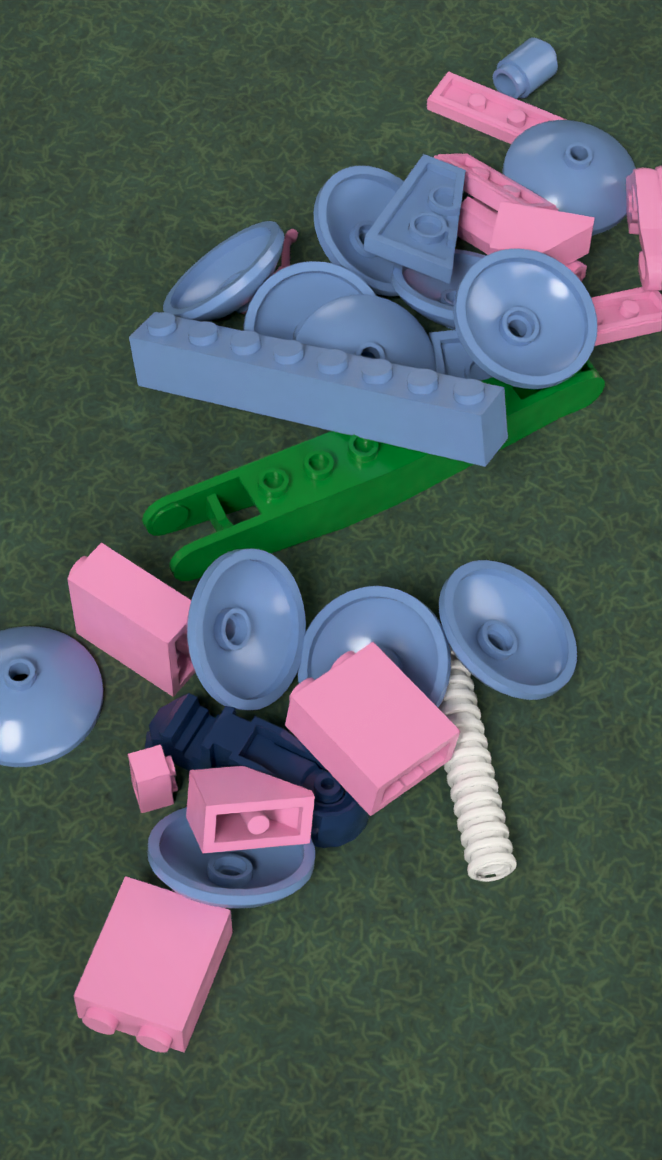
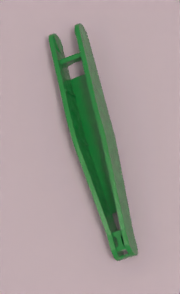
[142,359,605,581]

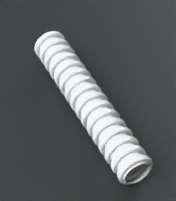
[438,645,517,882]

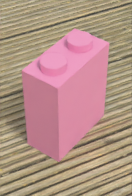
[67,543,195,697]
[285,642,460,816]
[74,876,233,1053]

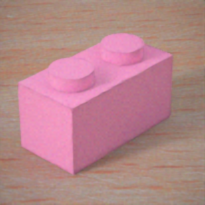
[128,745,178,814]

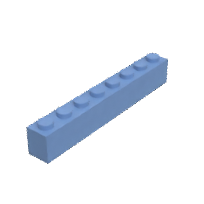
[129,312,508,467]

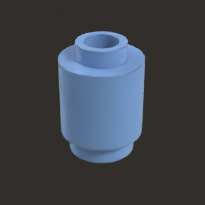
[493,38,558,99]

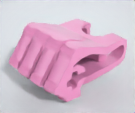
[626,165,662,291]

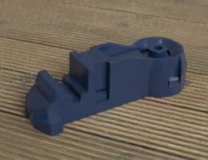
[145,693,370,848]

